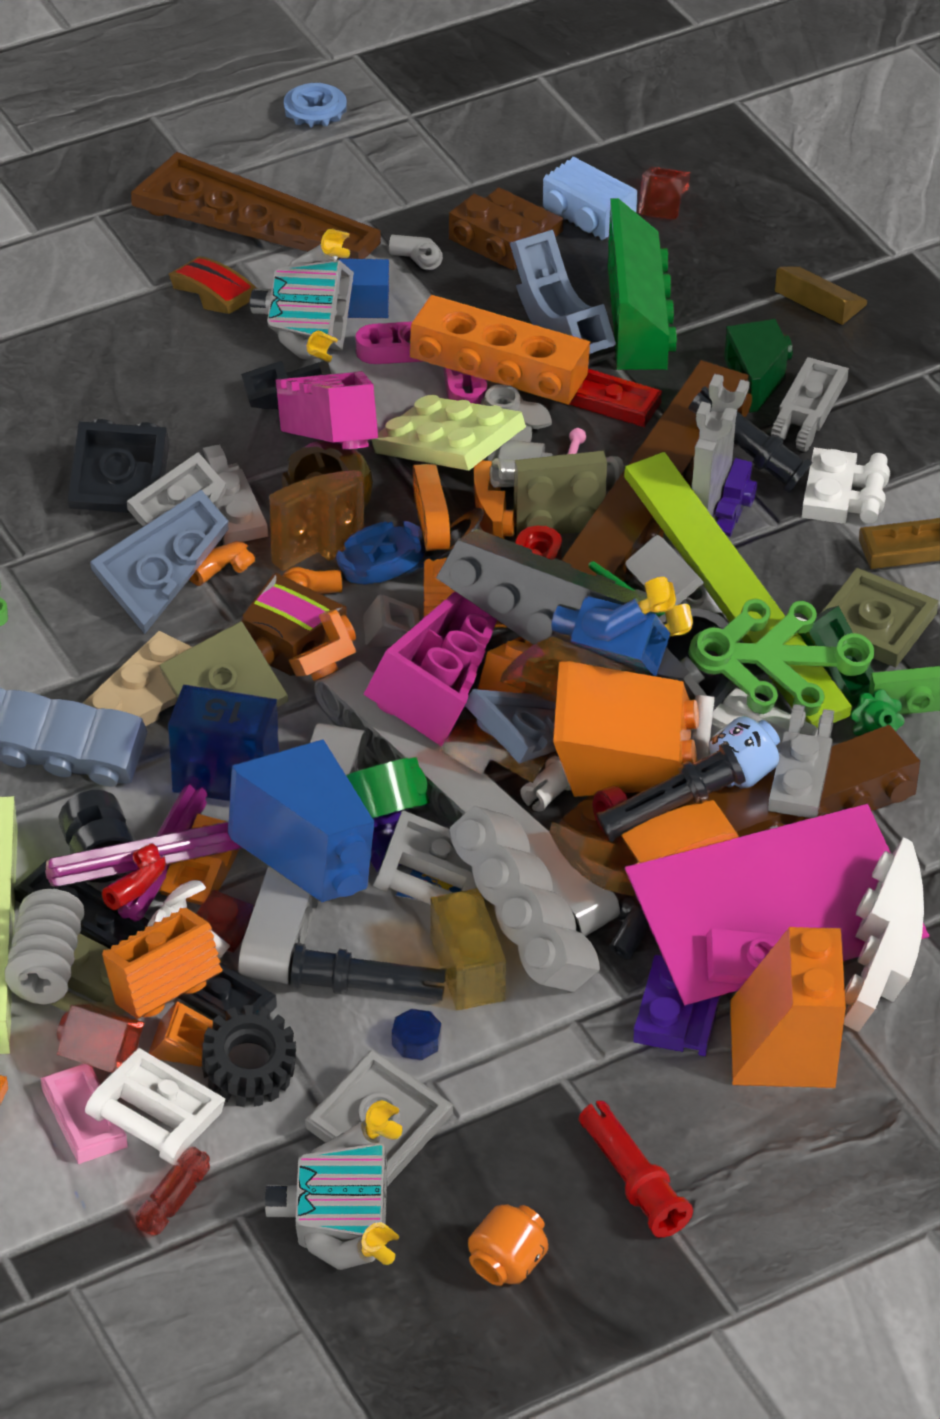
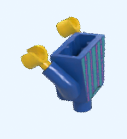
[551,577,693,676]

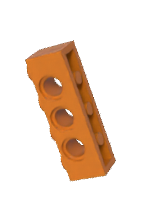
[410,295,590,405]

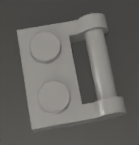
[373,810,478,924]

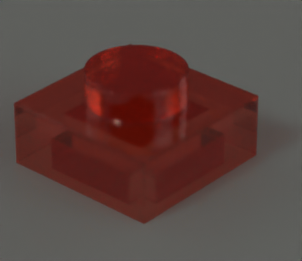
[196,890,255,953]

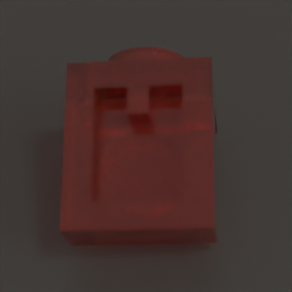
[638,166,691,220]

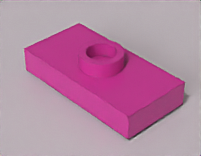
[706,927,782,984]

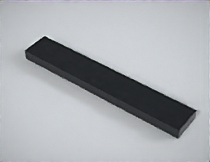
[14,860,277,1020]

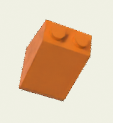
[553,661,699,797]
[730,927,846,1088]

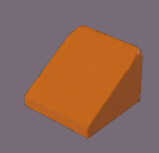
[149,1001,213,1067]

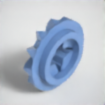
[284,83,347,128]

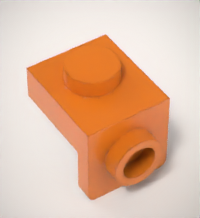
[289,609,356,681]

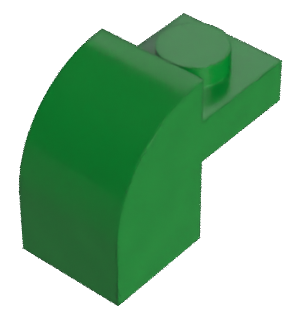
[346,757,430,819]

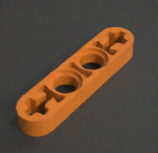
[413,464,450,551]

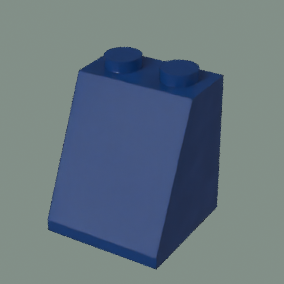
[228,739,374,902]

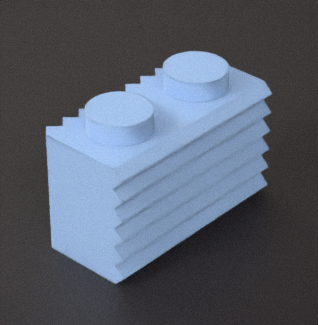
[543,156,637,240]

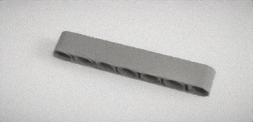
[239,723,366,985]

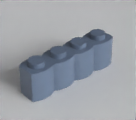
[0,688,148,787]

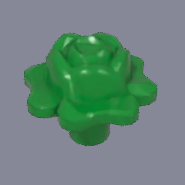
[850,689,905,736]

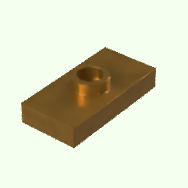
[859,518,940,569]

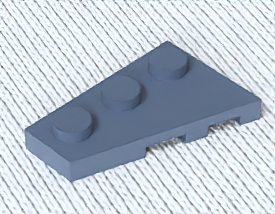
[90,490,229,634]
[465,689,557,763]

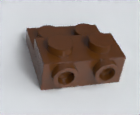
[449,187,564,271]

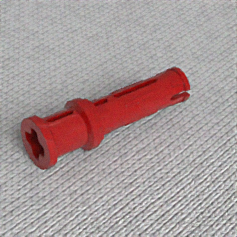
[579,1100,693,1238]

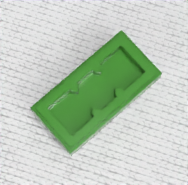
[869,666,940,715]

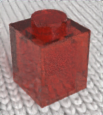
[57,1004,145,1073]

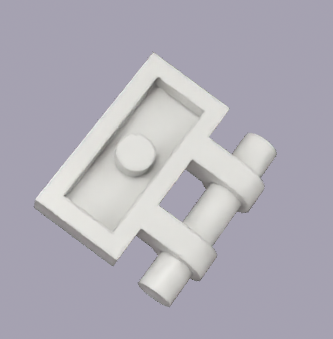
[802,448,890,524]

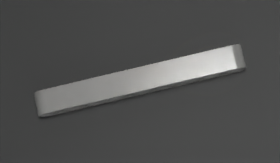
[314,661,620,936]

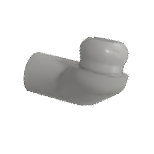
[389,234,443,270]

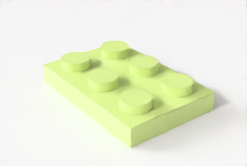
[371,395,526,471]

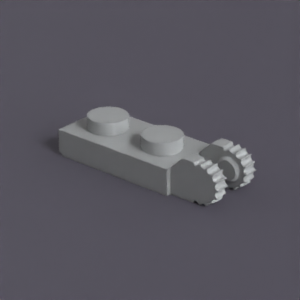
[771,357,849,452]
[768,704,834,818]

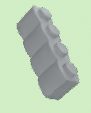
[450,805,600,992]

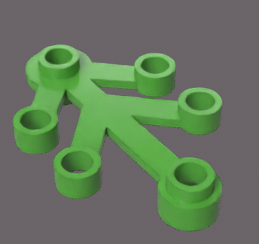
[689,599,874,716]

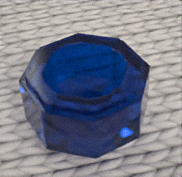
[392,1009,442,1060]

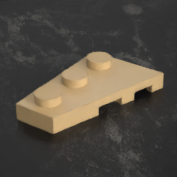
[83,631,192,726]

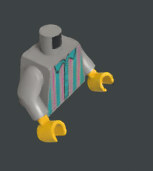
[250,229,354,363]
[265,1100,402,1270]

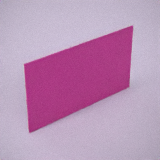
[625,804,930,1006]

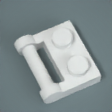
[85,1048,225,1165]

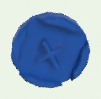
[336,521,426,585]

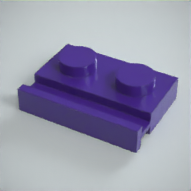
[633,955,722,1057]

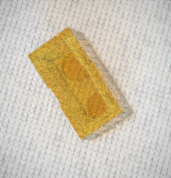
[430,888,506,1011]

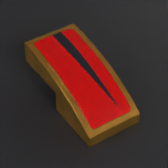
[169,256,258,314]

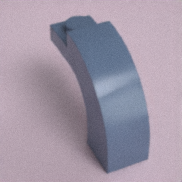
[510,230,616,354]

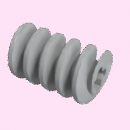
[5,889,84,1005]

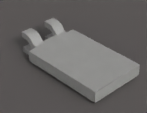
[692,374,749,521]

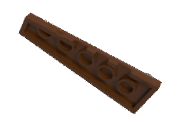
[131,152,381,260]

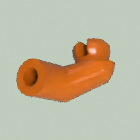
[282,567,342,594]

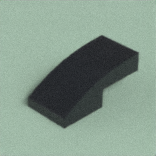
[241,361,332,409]

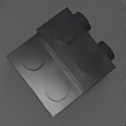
[68,419,170,513]

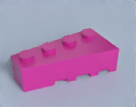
[276,371,378,449]
[363,591,497,747]

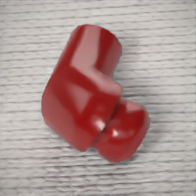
[102,843,166,910]

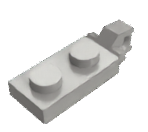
[203,444,268,545]

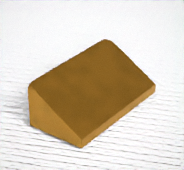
[775,267,867,325]

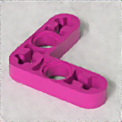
[356,322,487,405]

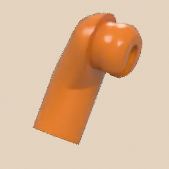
[189,541,255,586]

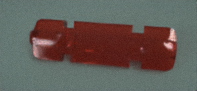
[135,1146,210,1236]

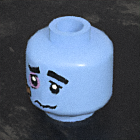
[708,716,780,788]

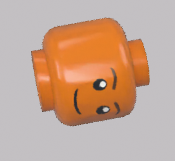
[468,1204,548,1286]

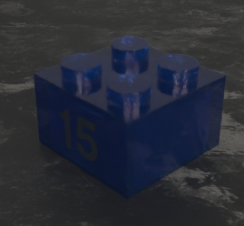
[168,684,279,801]

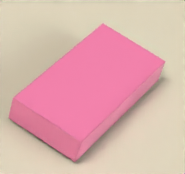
[41,1062,128,1164]

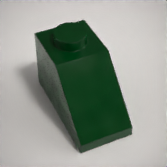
[724,319,793,413]

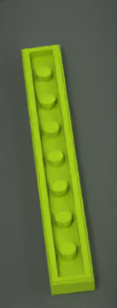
[624,452,852,728]

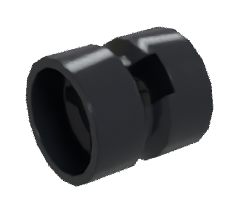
[58,790,134,883]

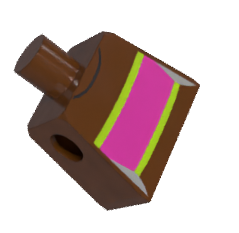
[241,573,347,676]

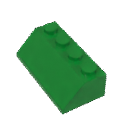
[607,198,677,370]

